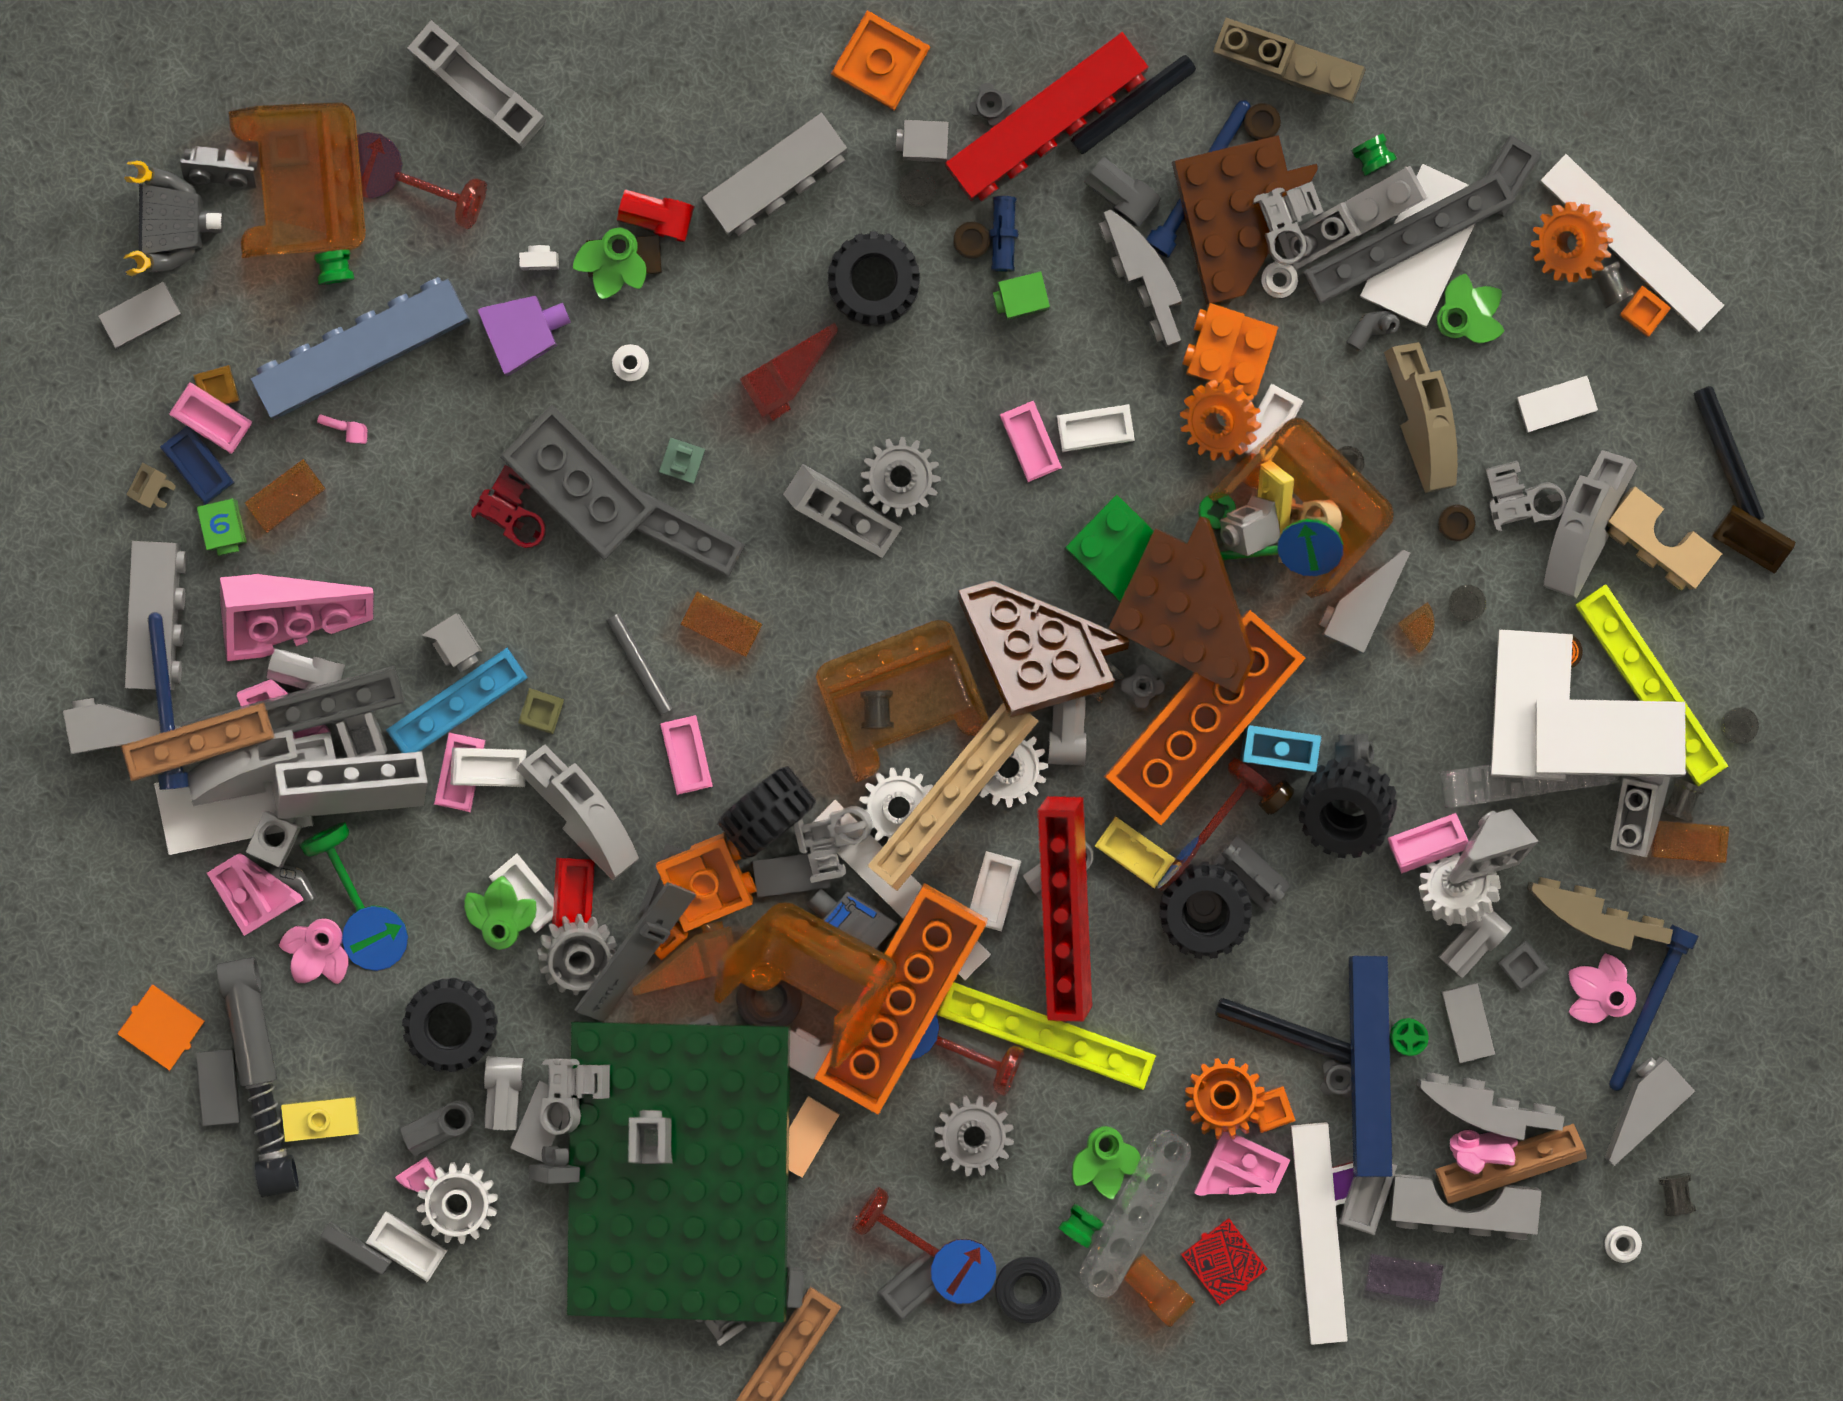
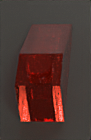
[740,323,839,420]

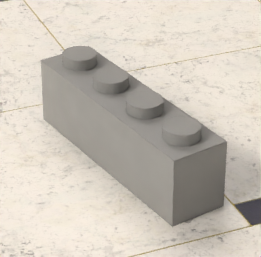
[702,112,848,237]
[125,541,187,690]
[272,752,428,819]

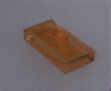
[245,459,326,533]
[681,592,763,657]
[1651,821,1729,863]

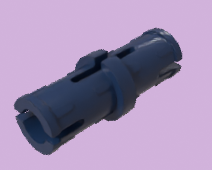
[989,196,1019,272]

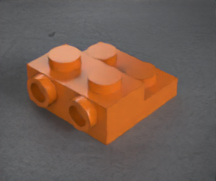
[1182,303,1278,397]
[656,833,757,932]

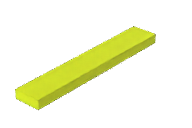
[1575,584,1728,787]
[937,982,1156,1090]

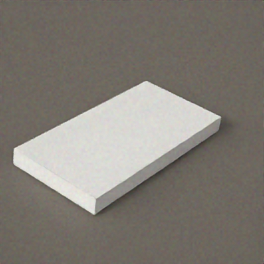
[1360,164,1475,328]
[1490,630,1573,781]
[1535,699,1685,777]
[154,781,314,855]

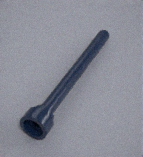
[1146,100,1251,258]
[148,612,189,790]
[1609,925,1699,1091]

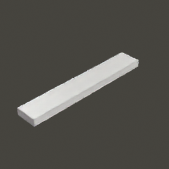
[1539,154,1724,333]
[813,799,991,980]
[1291,1122,1348,1345]

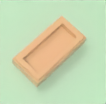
[789,1096,840,1178]

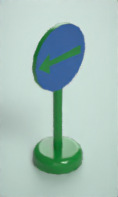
[1220,519,1343,576]
[299,822,408,970]

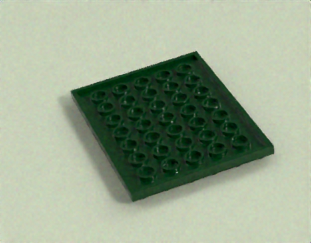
[567,1021,791,1322]

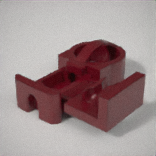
[471,465,546,548]

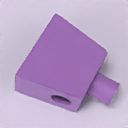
[477,296,571,376]

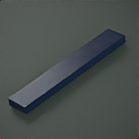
[1349,956,1392,1177]

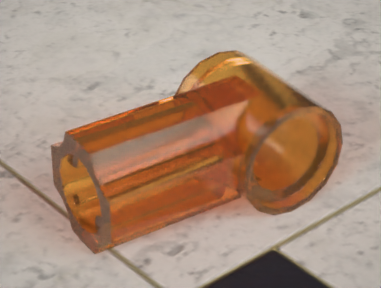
[1121,1253,1196,1328]

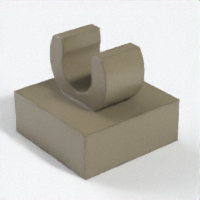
[126,463,176,508]

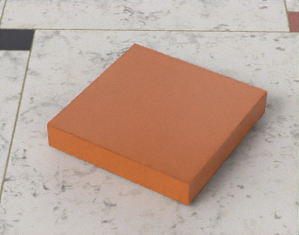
[831,10,931,111]

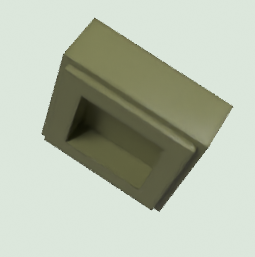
[518,688,565,734]

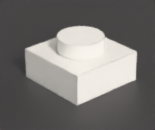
[519,245,559,270]

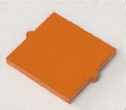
[118,984,205,1071]

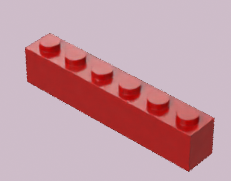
[945,32,1148,202]
[1038,796,1092,1022]

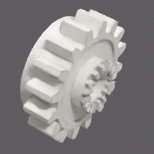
[979,737,1048,807]
[859,768,933,841]
[1419,853,1501,926]
[417,1162,498,1244]

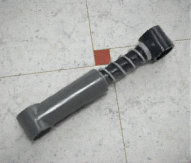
[217,957,299,1198]

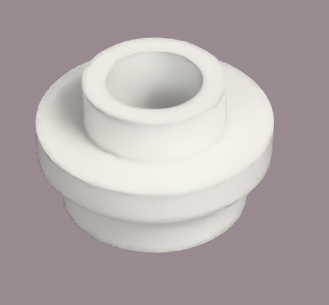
[1261,262,1298,298]
[612,344,649,381]
[1604,1226,1642,1263]

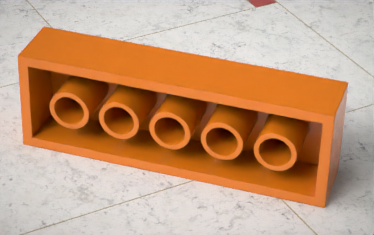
[1104,610,1306,825]
[814,883,988,1114]

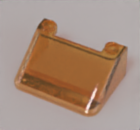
[229,103,366,258]
[816,620,989,783]

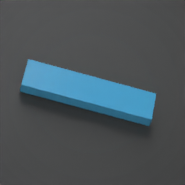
[386,648,528,753]

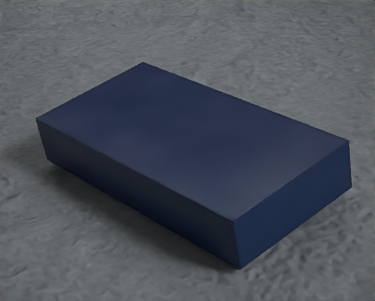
[160,426,235,505]

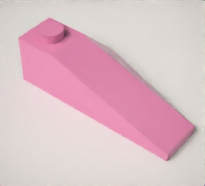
[220,574,373,661]

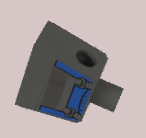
[807,889,897,977]

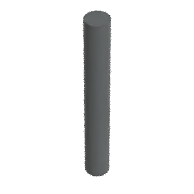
[607,613,673,716]

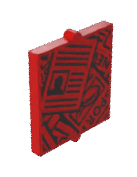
[1181,1218,1267,1305]

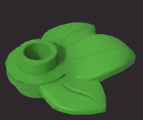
[573,228,647,299]
[1436,274,1504,343]
[465,876,537,950]
[1072,1126,1142,1199]

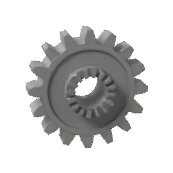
[861,437,941,518]
[536,914,617,995]
[934,1095,1014,1176]

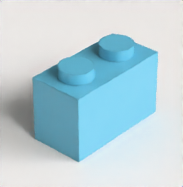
[1240,725,1321,772]

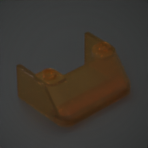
[1208,418,1394,599]
[714,903,896,1069]

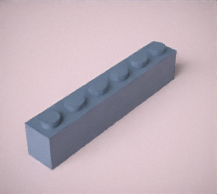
[251,277,470,420]

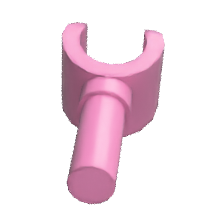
[317,414,368,444]

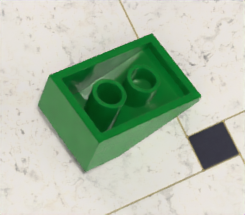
[1064,495,1154,603]

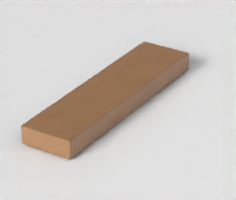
[121,703,275,781]
[1435,1124,1587,1204]
[736,1286,841,1401]

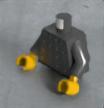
[124,161,224,276]

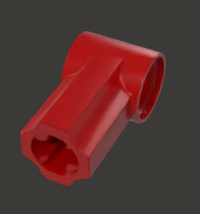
[617,190,695,242]

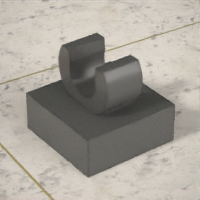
[529,1146,580,1184]

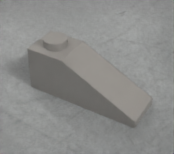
[783,464,902,558]
[1319,550,1410,653]
[63,698,181,754]
[1449,809,1538,884]
[1604,1057,1695,1166]

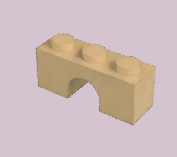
[1607,487,1722,590]

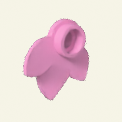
[279,919,348,984]
[1569,953,1636,1023]
[1450,1130,1518,1174]

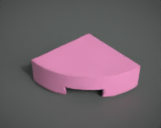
[395,1156,437,1192]

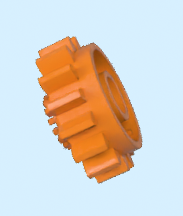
[1531,202,1613,283]
[1180,379,1261,461]
[1185,1058,1265,1140]

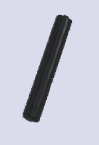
[1071,55,1196,154]
[1694,386,1765,521]
[1215,998,1351,1063]

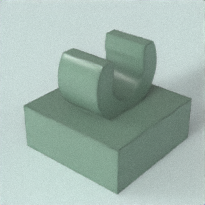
[659,438,706,484]

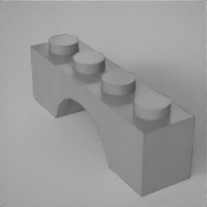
[407,20,547,149]
[1388,1174,1542,1240]

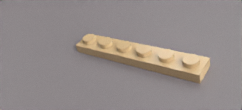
[868,703,1039,891]

